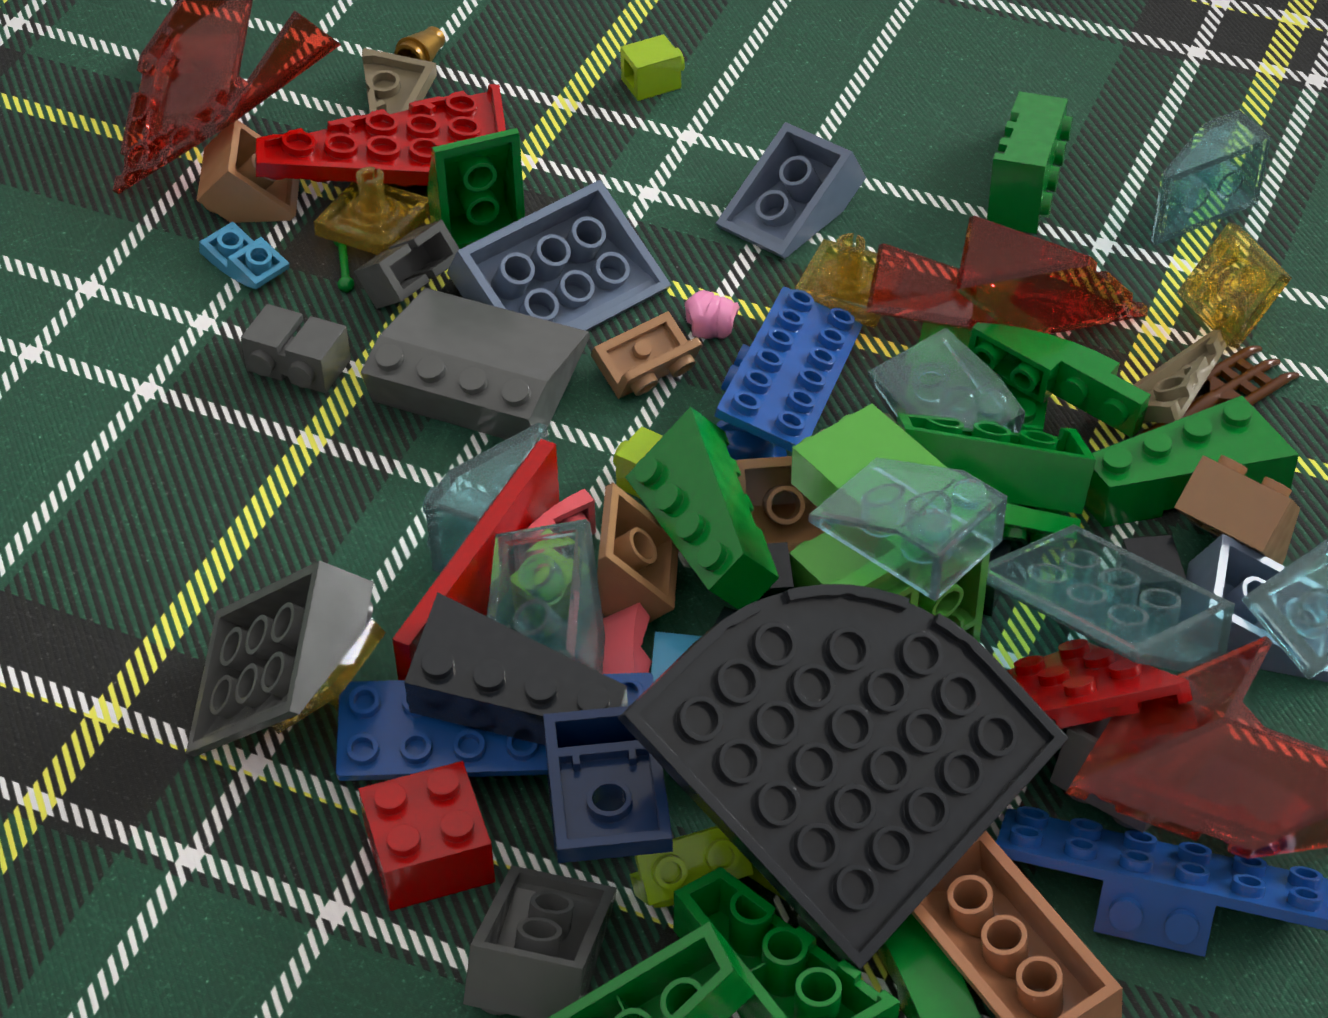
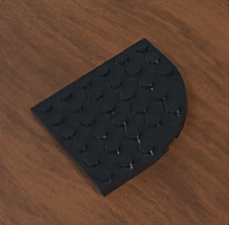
[617,584,1068,970]

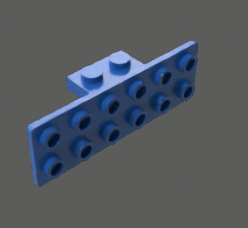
[714,287,863,452]
[336,673,654,781]
[996,806,1328,957]

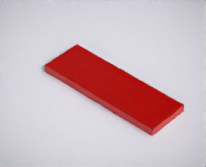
[392,439,560,680]

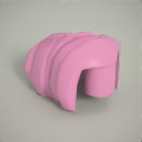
[685,290,740,339]

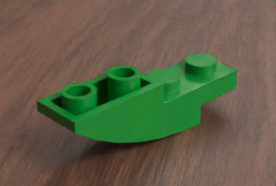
[965,322,1151,438]

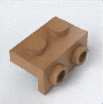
[590,311,703,399]

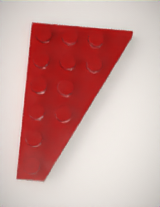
[255,84,506,187]
[1007,639,1193,729]

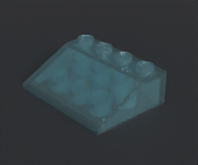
[987,524,1235,674]

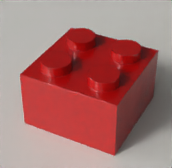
[358,761,496,911]

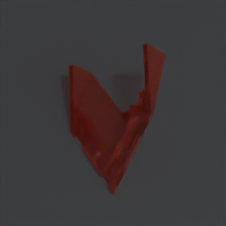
[113,0,341,194]
[866,216,1148,334]
[1066,636,1328,859]

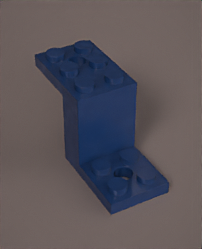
[543,706,673,863]

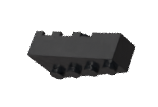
[404,592,628,745]

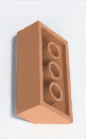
[911,831,1122,1018]

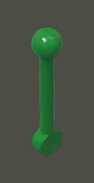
[333,231,355,293]

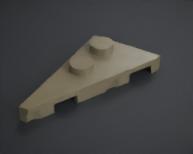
[362,48,437,114]
[1133,330,1227,424]

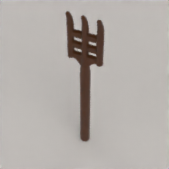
[1136,345,1300,436]

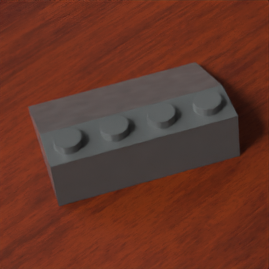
[360,288,590,447]
[186,560,374,757]

